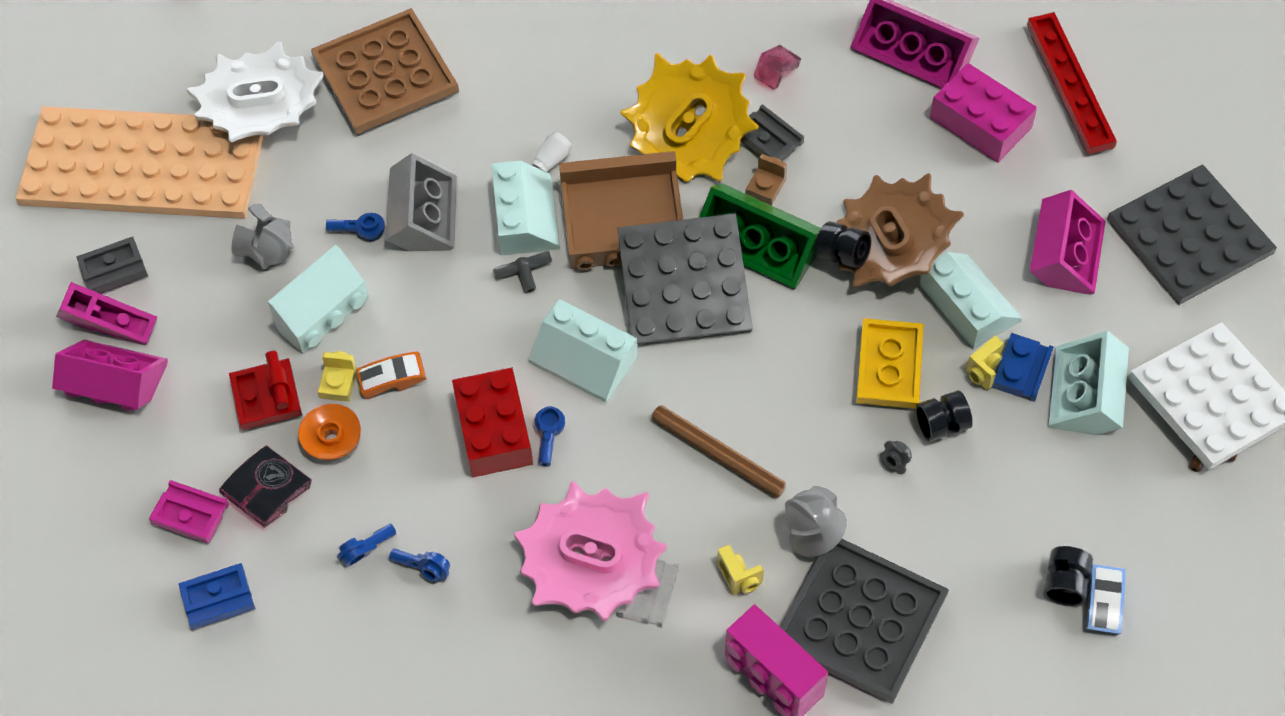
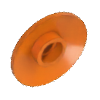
[298,404,361,460]

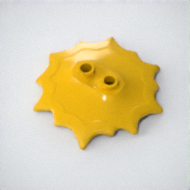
[620,53,759,182]

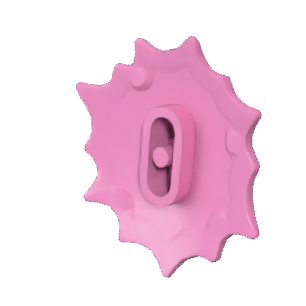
[514,481,667,621]

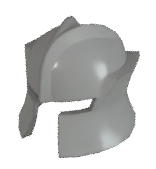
[231,203,294,270]
[785,486,847,557]

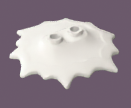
[187,41,324,142]

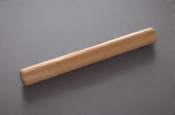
[652,405,786,498]

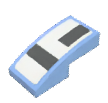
[1086,564,1126,634]

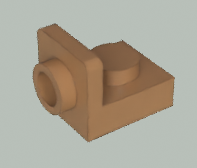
[745,154,787,205]

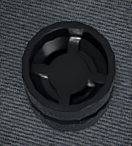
[816,221,872,269]
[916,390,973,442]
[1043,546,1093,607]

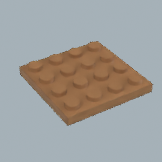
[311,8,459,134]

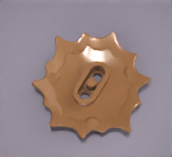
[837,173,964,287]

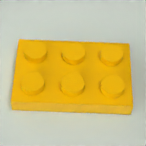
[856,318,924,409]

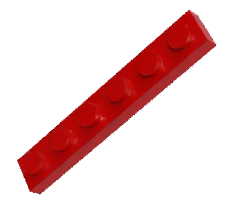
[1027,12,1117,154]

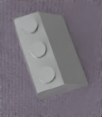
[386,153,457,251]

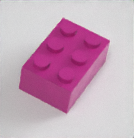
[930,63,1037,163]
[725,604,828,716]

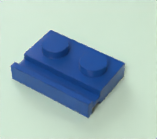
[992,333,1054,402]
[178,563,256,630]

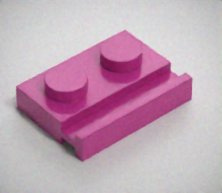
[149,480,229,544]

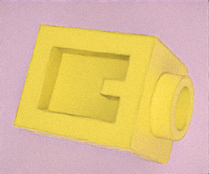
[966,335,1004,391]
[318,351,357,402]
[717,544,764,595]

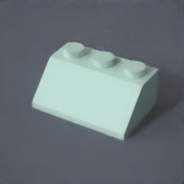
[492,161,560,255]
[268,244,369,354]
[919,252,1022,349]
[528,299,638,402]
[1049,331,1129,435]

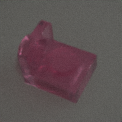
[754,45,802,90]

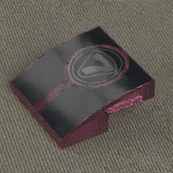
[219,445,312,528]

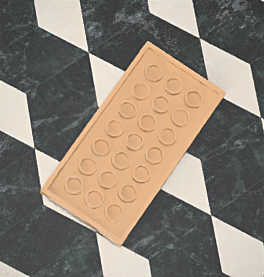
[15,106,264,219]

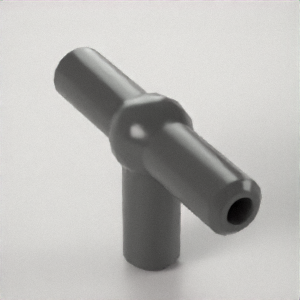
[493,251,552,292]

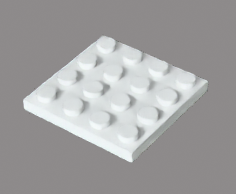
[1127,322,1285,470]

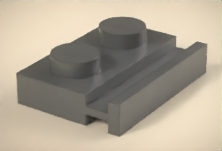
[741,104,804,161]
[76,236,148,293]

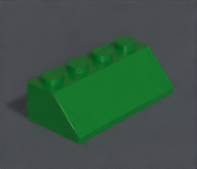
[699,183,821,289]

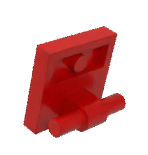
[229,351,303,431]

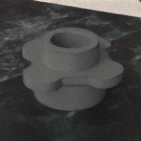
[879,440,912,474]

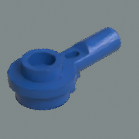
[326,212,385,241]
[534,406,565,467]
[337,523,396,567]
[389,548,450,582]

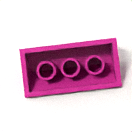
[850,0,980,88]

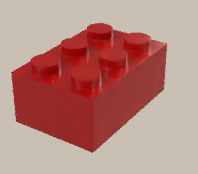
[452,367,533,478]

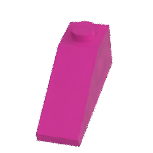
[56,282,157,345]

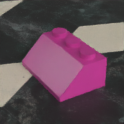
[1030,189,1106,295]
[52,339,168,410]

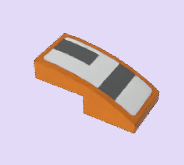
[356,351,426,399]

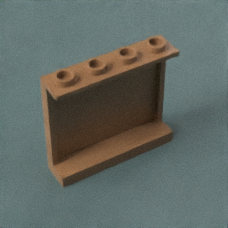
[559,151,683,270]

